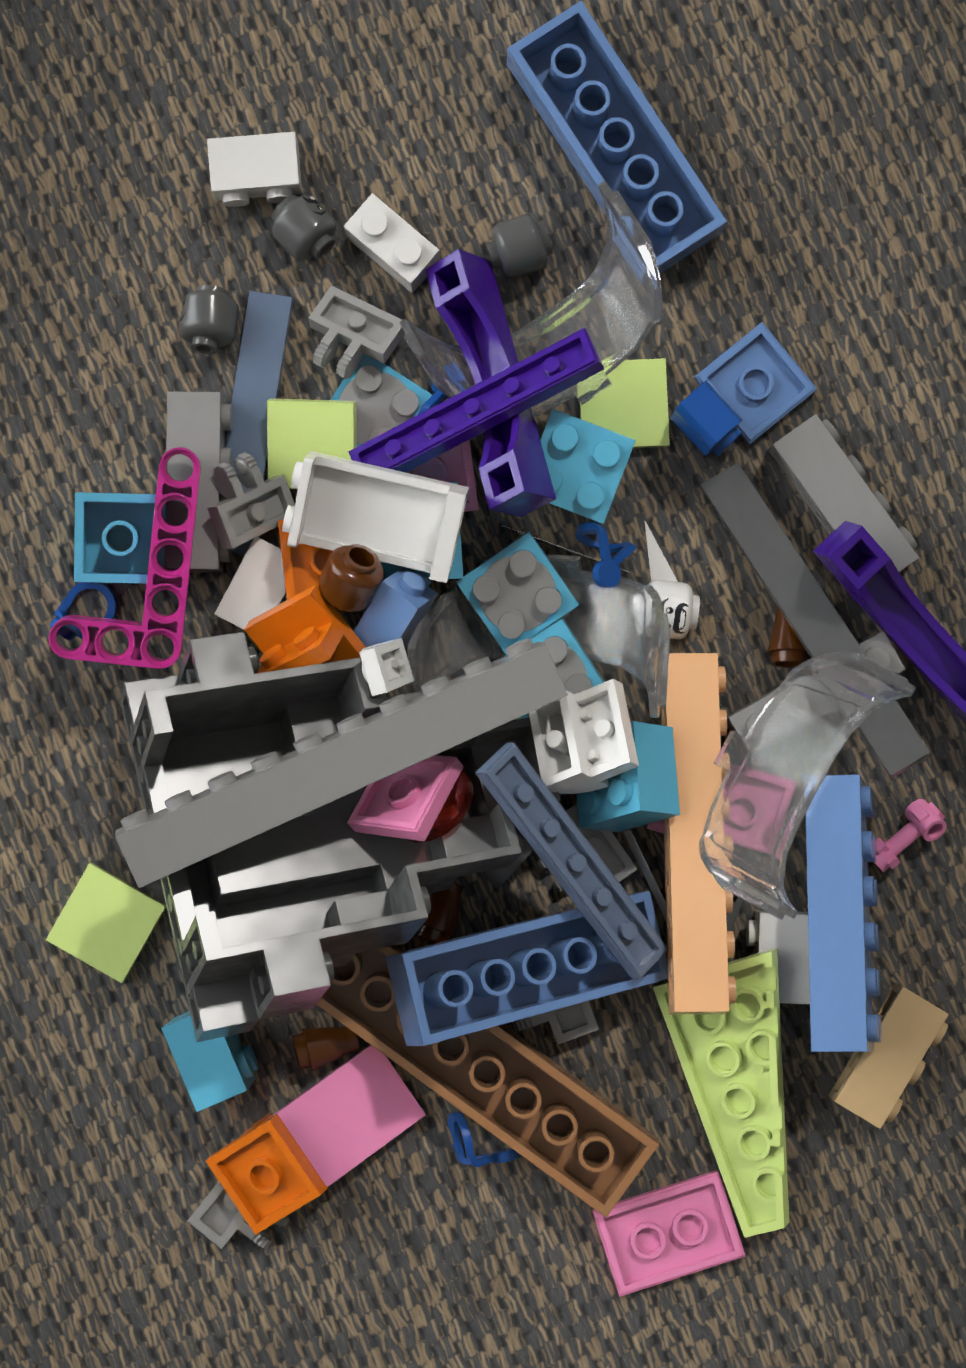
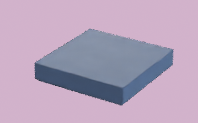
[694,322,817,445]

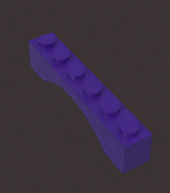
[426,249,556,517]
[813,521,966,724]

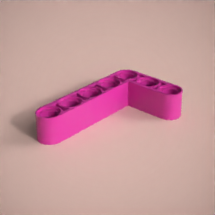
[48,447,201,669]

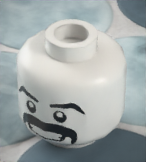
[634,580,700,639]

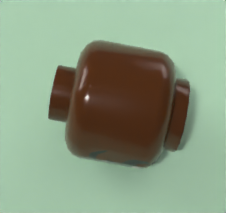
[318,544,384,612]

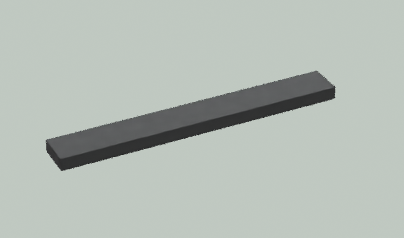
[700,462,930,779]

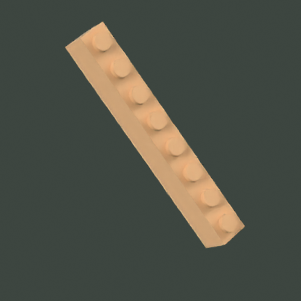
[660,653,736,1015]

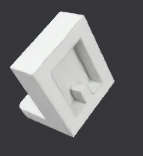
[359,638,414,696]

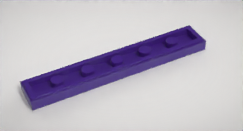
[348,328,605,473]

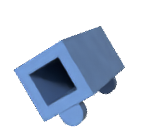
[354,567,438,649]

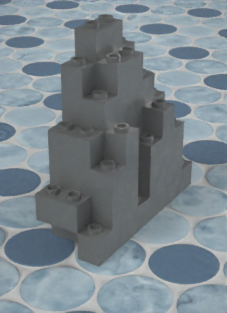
[120,632,562,1042]

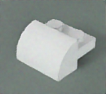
[529,679,639,794]

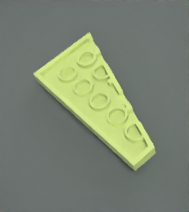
[653,948,789,1238]

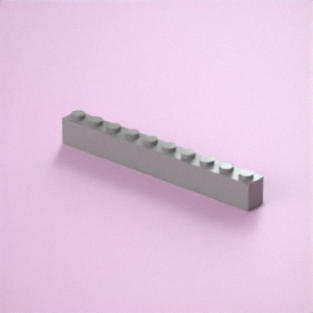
[115,638,568,888]

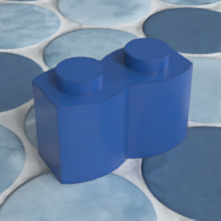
[670,381,743,457]

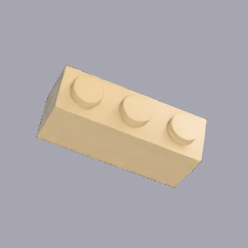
[828,982,949,1129]

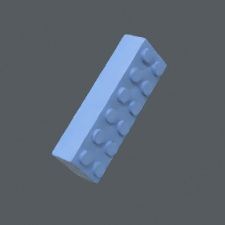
[506,1,727,281]
[805,774,882,1052]
[385,891,668,1046]

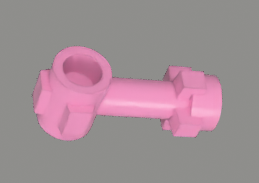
[874,799,947,873]

